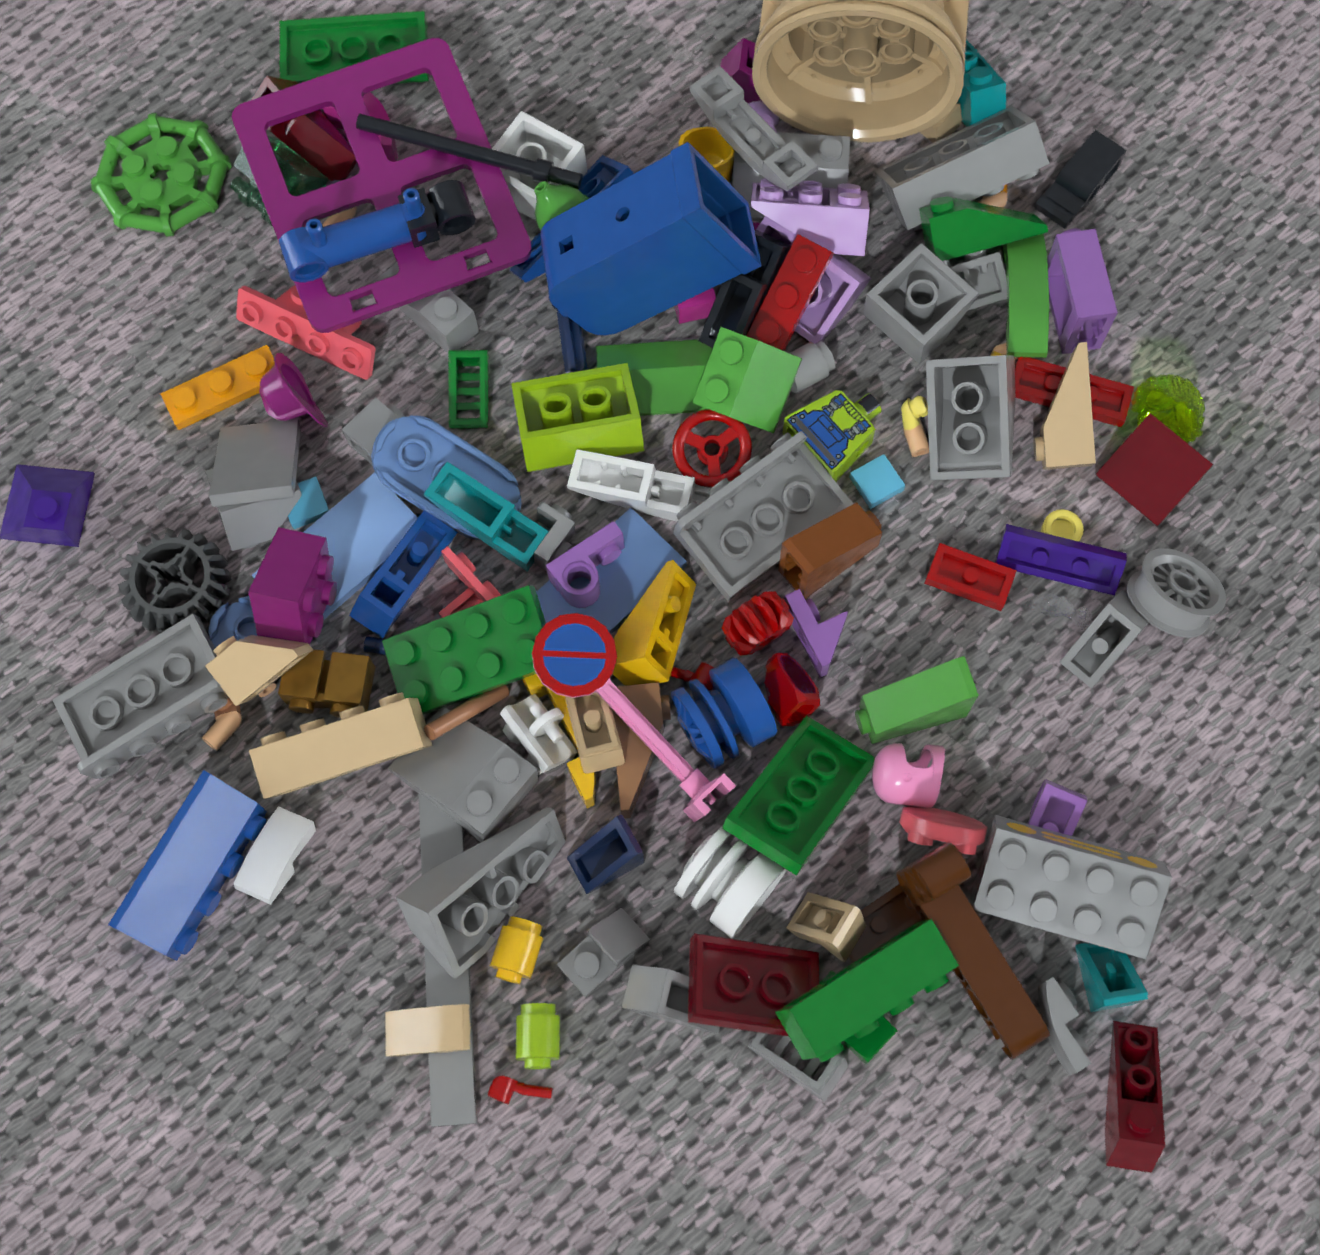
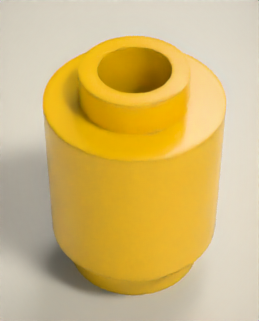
[490,916,544,985]

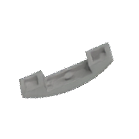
[690,66,818,191]

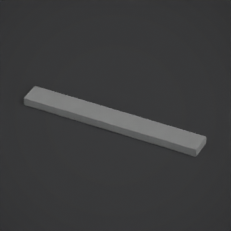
[418,792,477,1127]

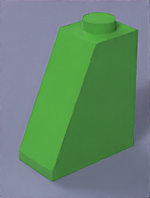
[855,656,979,744]

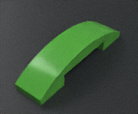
[1003,234,1049,358]

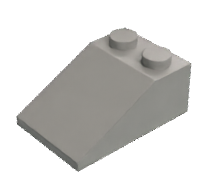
[926,355,1016,480]
[388,707,538,842]

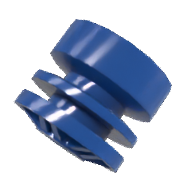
[671,657,777,769]

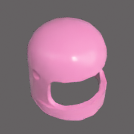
[872,743,945,808]

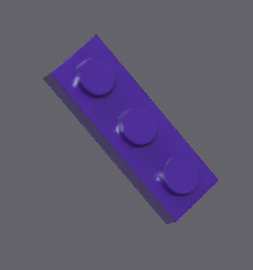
[995,524,1127,596]

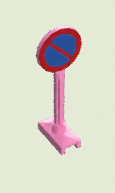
[532,613,736,823]

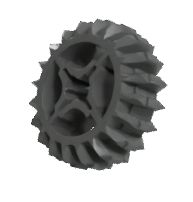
[118,528,231,633]

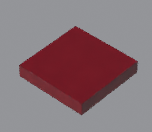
[1095,413,1213,527]

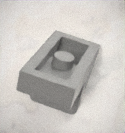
[557,908,650,998]

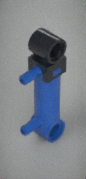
[279,180,476,282]

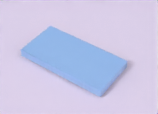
[252,473,418,619]

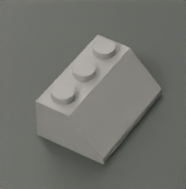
[733,132,850,221]

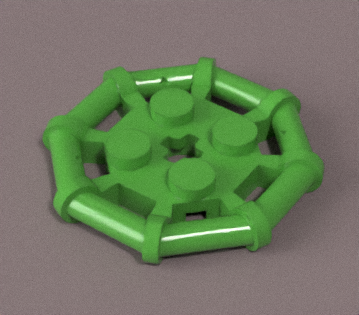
[91,113,232,237]

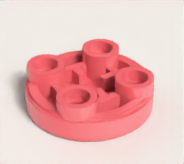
[899,806,987,855]

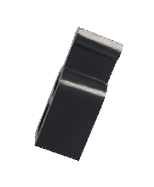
[1034,130,1126,229]

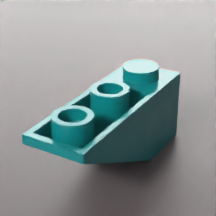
[957,39,1006,127]

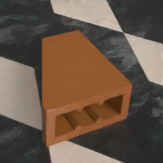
[778,502,883,599]

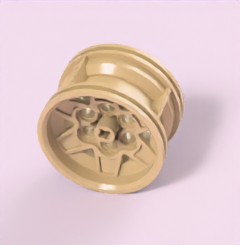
[752,0,970,142]

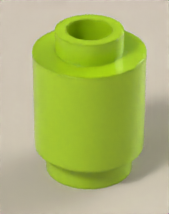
[516,1003,560,1069]

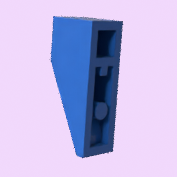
[349,510,458,638]

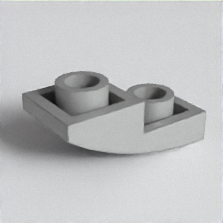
[1038,977,1091,1076]

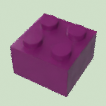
[248,527,337,645]

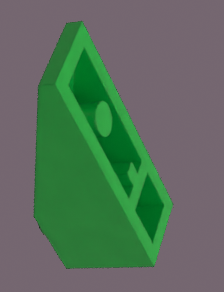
[919,196,1048,261]

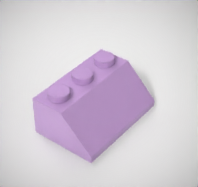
[756,216,871,344]

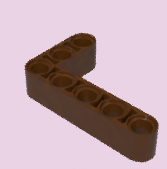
[896,842,1050,1060]

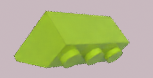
[511,363,644,472]

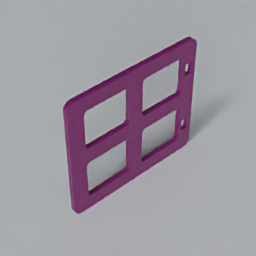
[232,38,532,333]

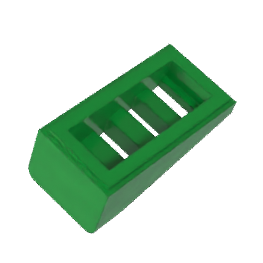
[448,350,489,429]

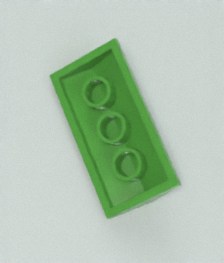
[596,339,713,416]

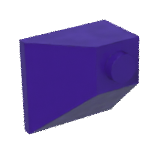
[0,464,95,547]

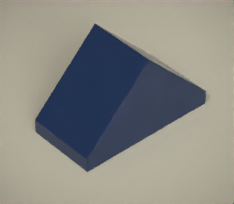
[566,815,645,894]

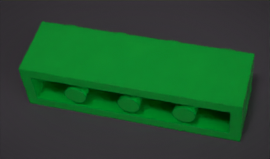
[775,919,959,1062]

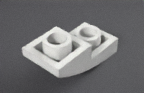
[234,806,316,905]

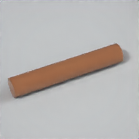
[424,685,509,740]

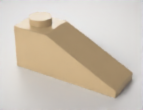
[1033,342,1096,470]

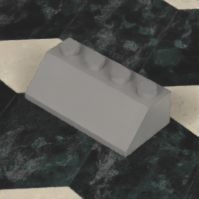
[875,106,1050,230]

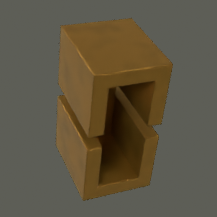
[278,649,376,717]

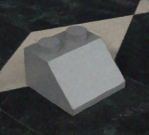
[863,243,979,364]

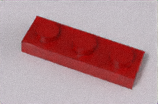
[746,234,834,351]
[1015,357,1134,428]

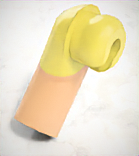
[901,396,929,457]

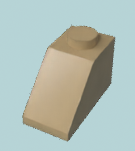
[205,635,313,706]

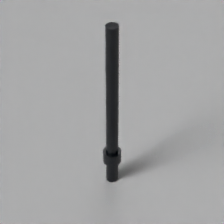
[356,113,583,189]

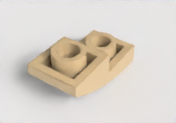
[385,1004,471,1057]

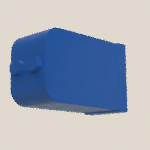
[540,142,762,335]

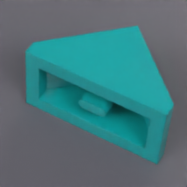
[1075,943,1148,1012]

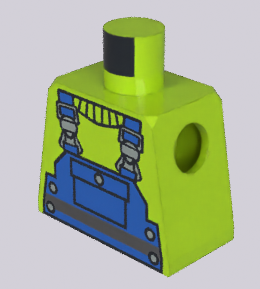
[782,390,882,482]

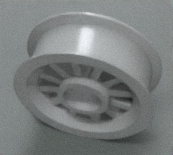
[1127,548,1226,638]

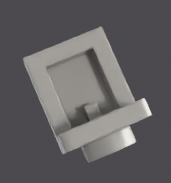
[534,502,575,571]

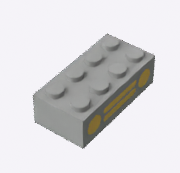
[971,815,1172,959]

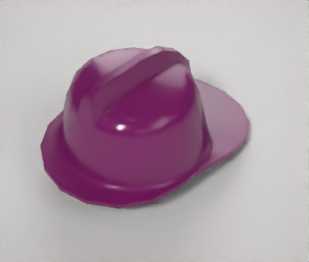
[259,353,328,427]

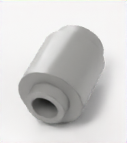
[790,341,835,394]

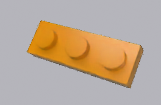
[160,345,275,430]

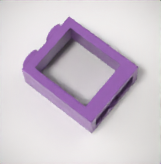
[1047,228,1118,354]

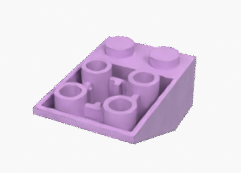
[751,178,870,256]

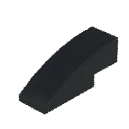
[698,230,791,348]

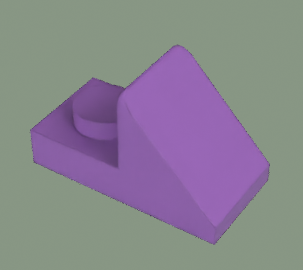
[784,589,848,678]

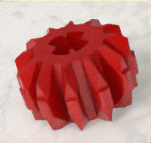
[721,591,794,655]

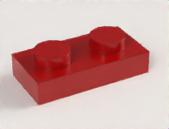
[924,543,1017,611]

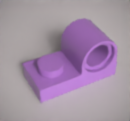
[546,521,625,608]
[1027,779,1088,836]

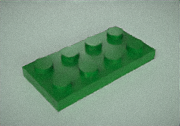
[279,11,429,84]
[382,585,546,715]
[722,715,875,876]

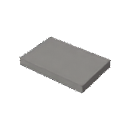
[209,418,301,507]

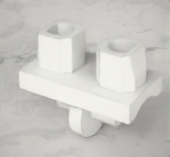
[500,694,578,775]

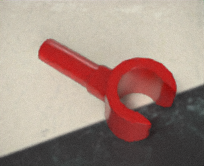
[670,662,714,691]
[488,1076,552,1105]

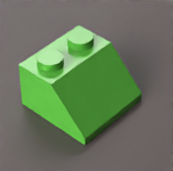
[692,327,802,433]

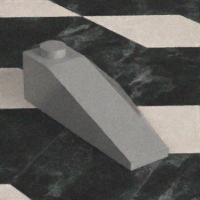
[396,807,566,979]

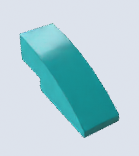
[424,461,549,572]

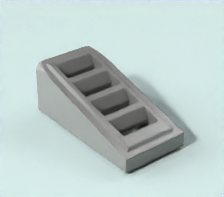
[748,1032,848,1102]

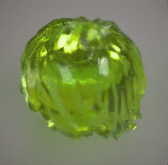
[1131,374,1205,444]

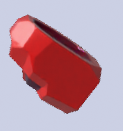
[764,653,820,726]

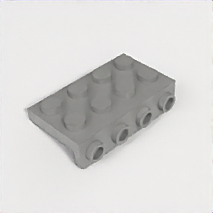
[673,431,853,601]
[53,614,229,779]

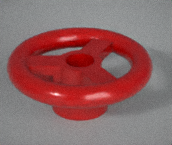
[672,409,752,488]

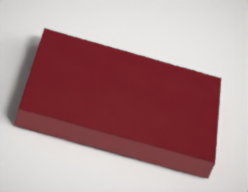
[688,933,819,1037]

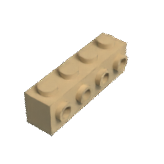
[249,693,433,799]

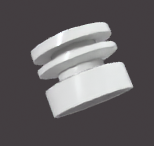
[674,826,787,939]

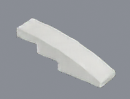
[567,449,711,521]

